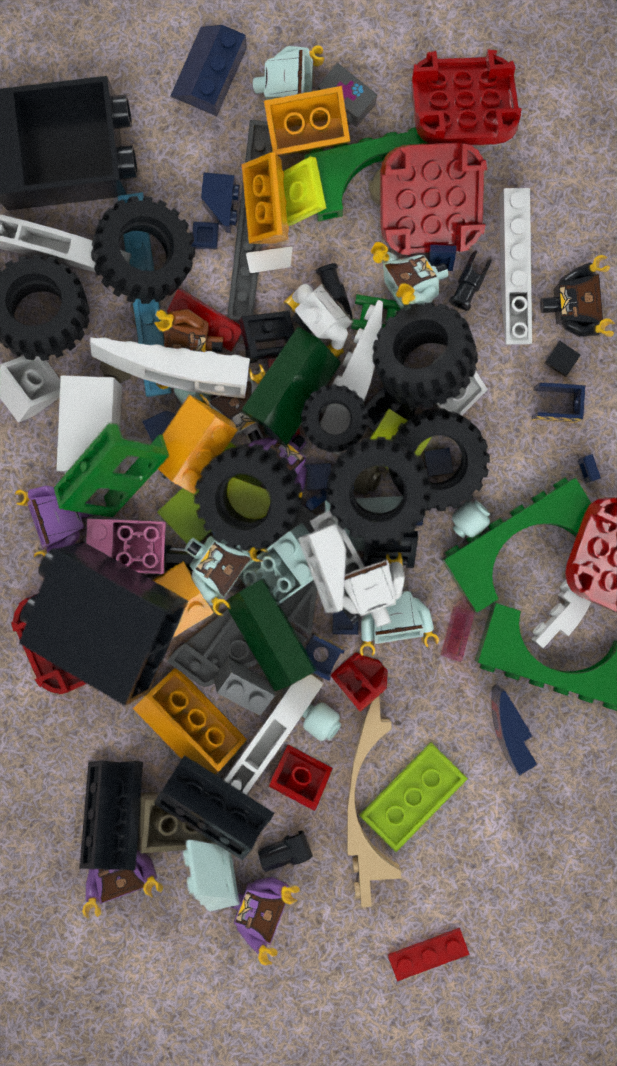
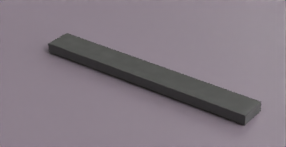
[227,120,272,323]

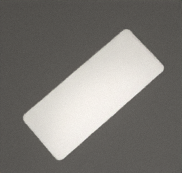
[246,247,293,273]

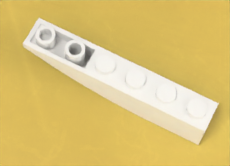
[499,188,532,345]
[0,215,131,272]
[320,300,383,455]
[90,337,250,399]
[223,674,324,794]

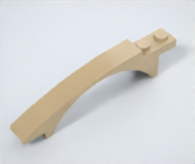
[347,696,401,907]

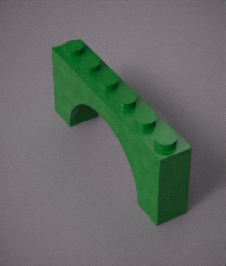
[304,127,430,222]
[441,477,592,613]
[474,602,617,711]

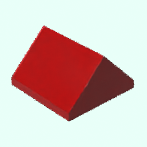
[268,745,333,811]

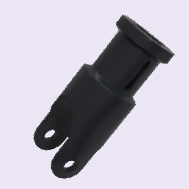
[449,250,492,311]
[315,263,353,319]

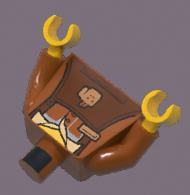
[154,309,223,389]

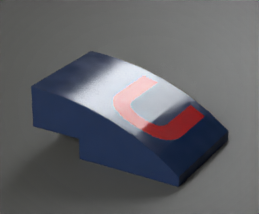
[491,685,538,776]

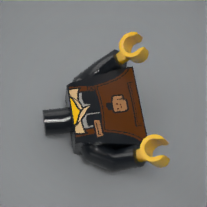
[540,255,615,337]

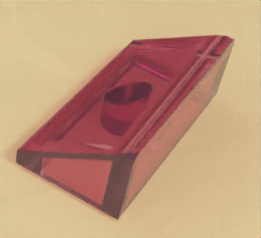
[441,606,475,662]

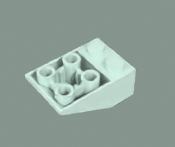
[239,523,313,604]
[183,840,240,912]

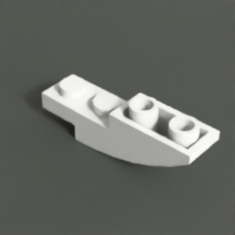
[531,580,591,648]

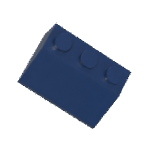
[170,25,247,116]

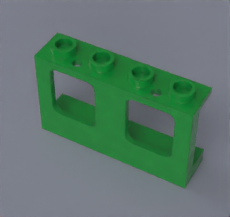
[54,423,169,518]

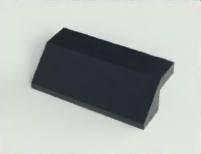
[154,755,274,861]
[79,760,143,870]

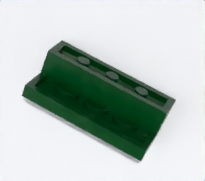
[242,327,341,447]
[225,578,316,692]

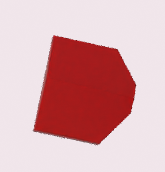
[331,652,388,712]

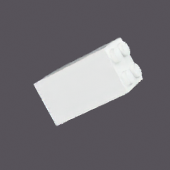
[57,376,122,474]

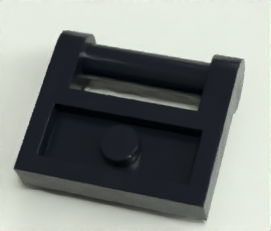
[239,311,294,364]
[363,531,418,568]

